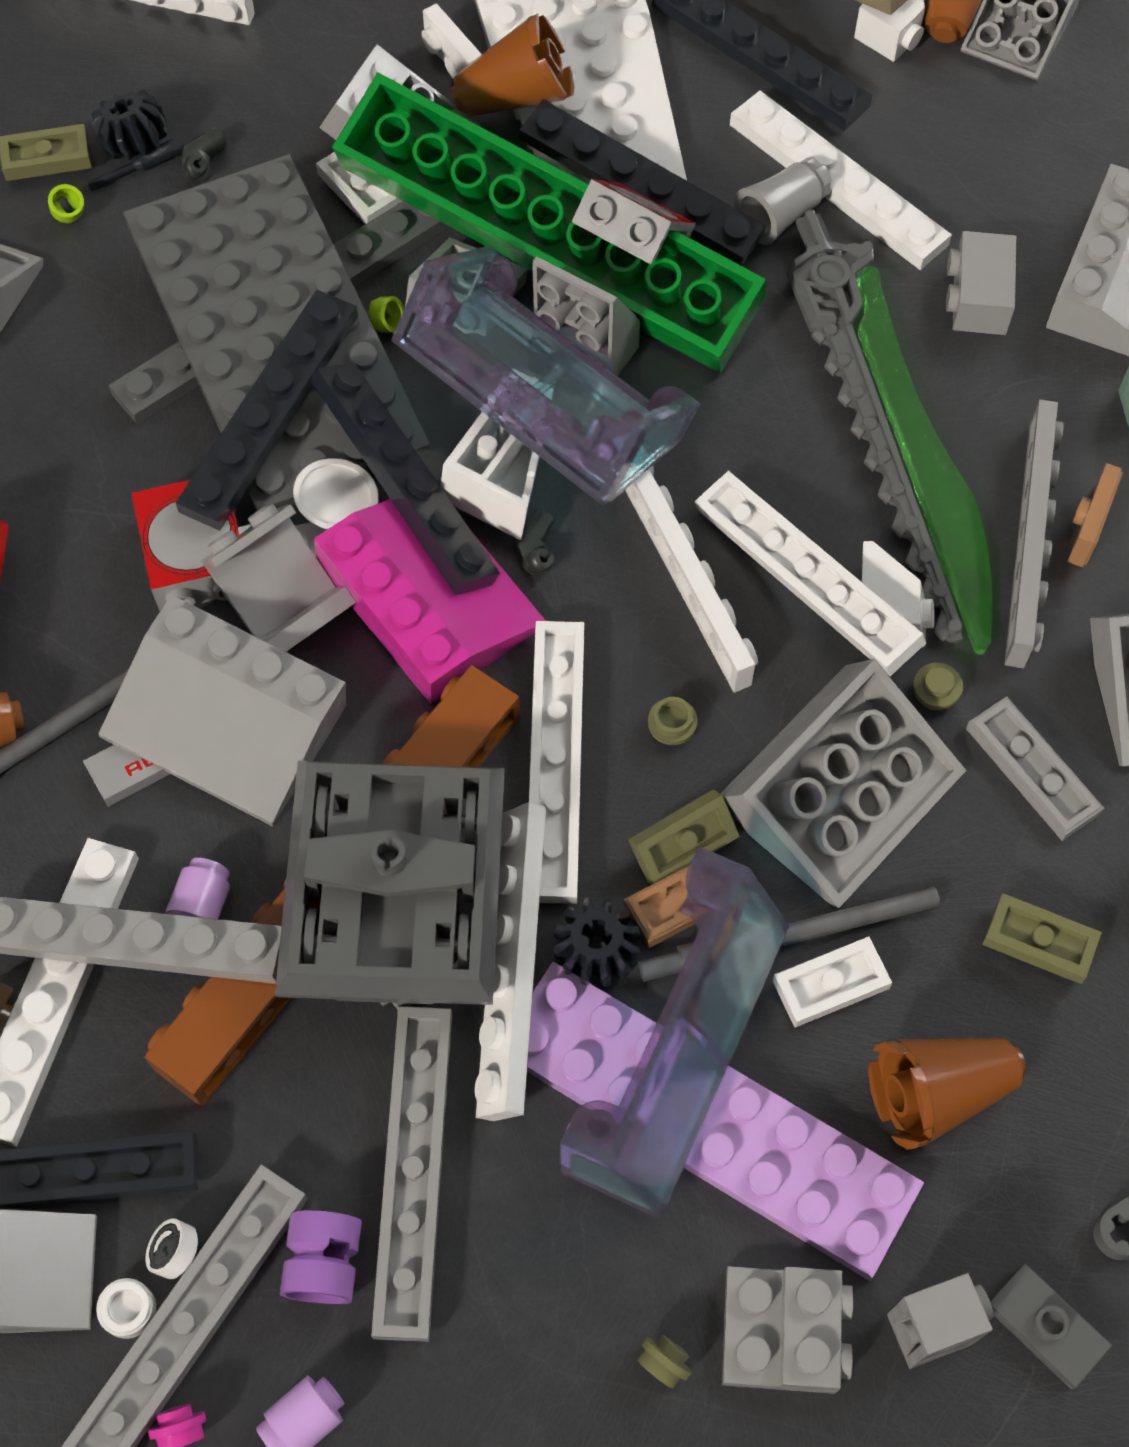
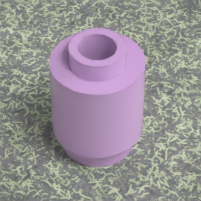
[165,858,230,919]
[256,1375,345,1447]

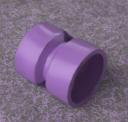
[280,1210,362,1304]

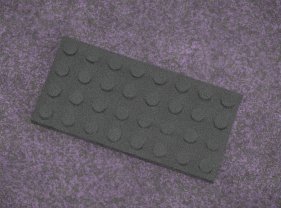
[123,154,430,512]

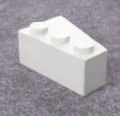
[440,370,553,541]

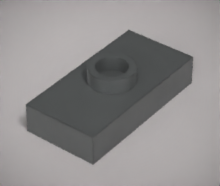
[990,1263,1112,1390]

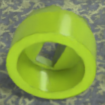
[48,184,84,224]
[366,296,405,333]

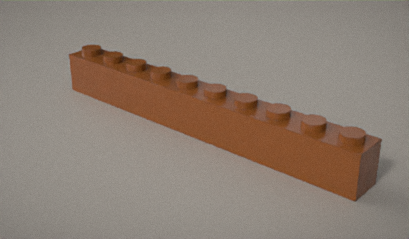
[144,665,520,1108]

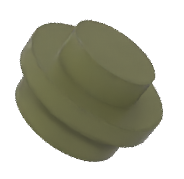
[913,663,963,710]
[648,697,697,745]
[637,1335,692,1389]

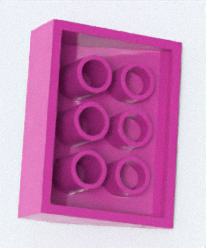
[314,499,546,705]

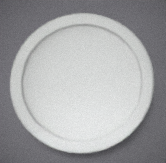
[293,458,378,529]

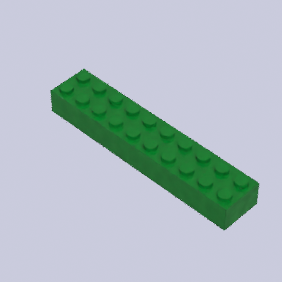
[332,72,766,374]

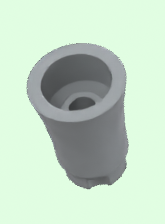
[734,157,832,245]

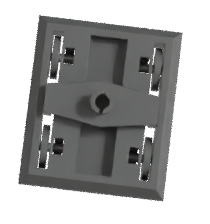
[275,761,505,1005]

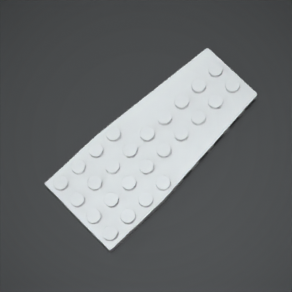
[474,0,687,184]

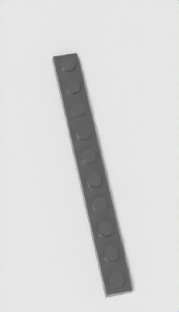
[109,201,450,424]

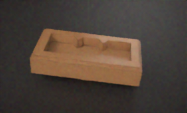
[1067,463,1123,567]
[623,854,739,948]

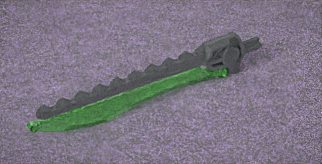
[787,210,992,655]

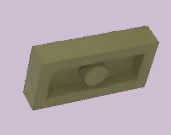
[0,124,92,181]
[628,790,740,885]
[982,893,1102,984]

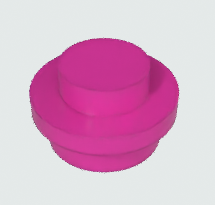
[148,1404,207,1447]

